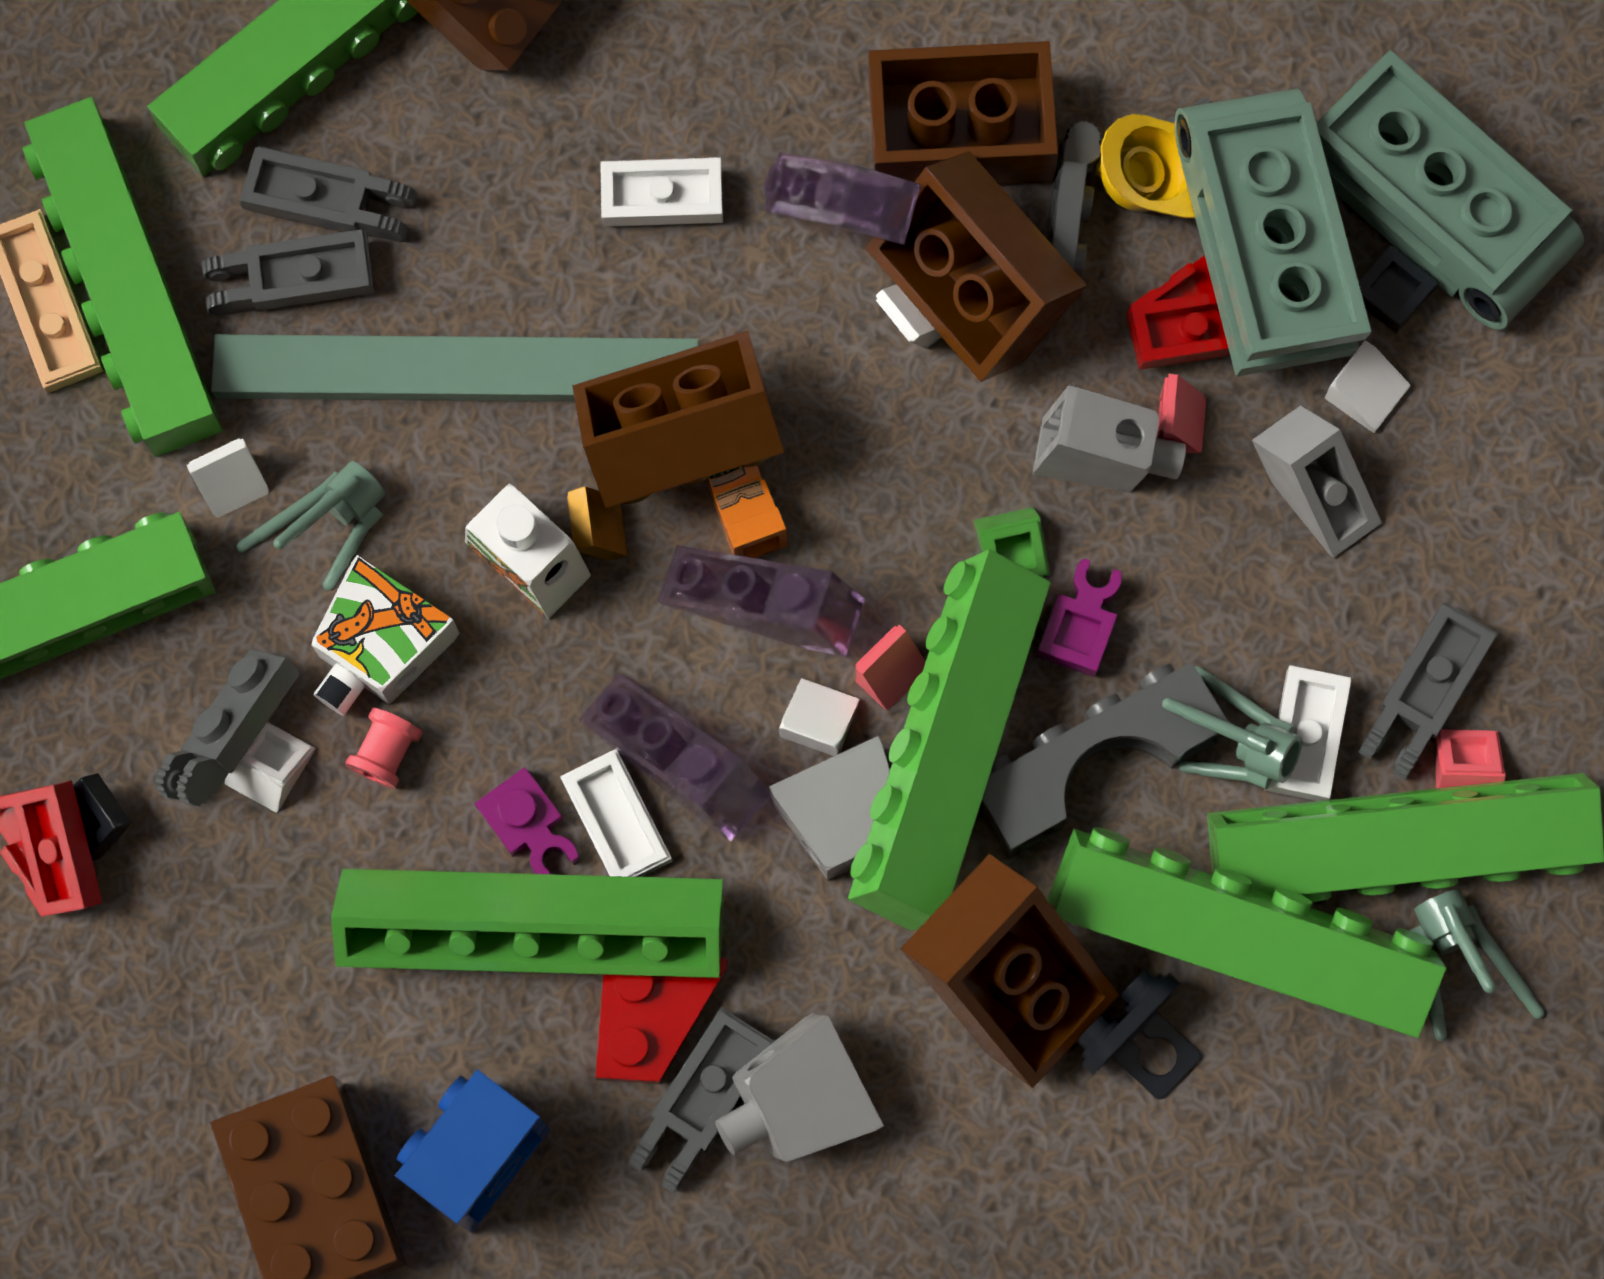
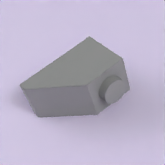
[1252,406,1382,558]

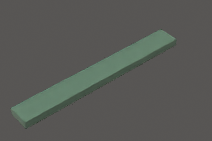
[211,334,699,402]

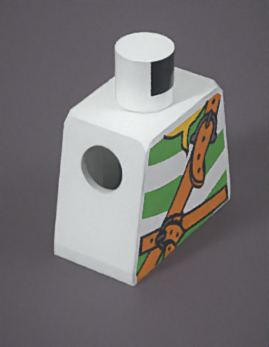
[465,484,591,619]
[312,555,460,716]

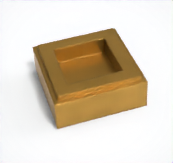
[567,486,627,560]

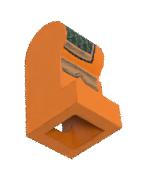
[706,466,788,565]

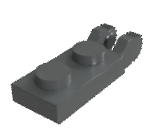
[1046,120,1102,277]
[239,147,417,242]
[201,229,376,316]
[1358,602,1498,780]
[153,649,299,807]
[628,1008,774,1194]

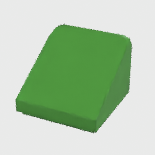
[974,507,1051,577]

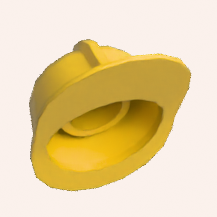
[1095,114,1195,218]

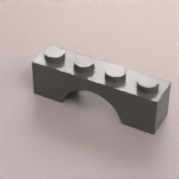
[979,662,1228,860]

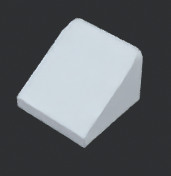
[876,284,941,348]
[1325,340,1411,433]
[187,439,269,518]
[779,678,860,756]
[224,722,315,813]

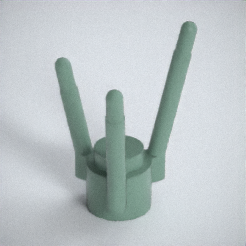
[236,461,386,591]
[1162,666,1302,789]
[1410,889,1544,1041]

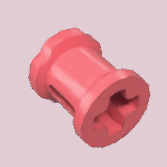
[345,708,423,789]

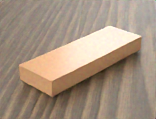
[0,209,104,394]

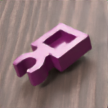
[1037,558,1122,677]
[474,767,580,874]

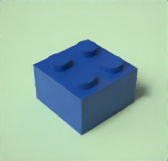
[395,1069,551,1234]

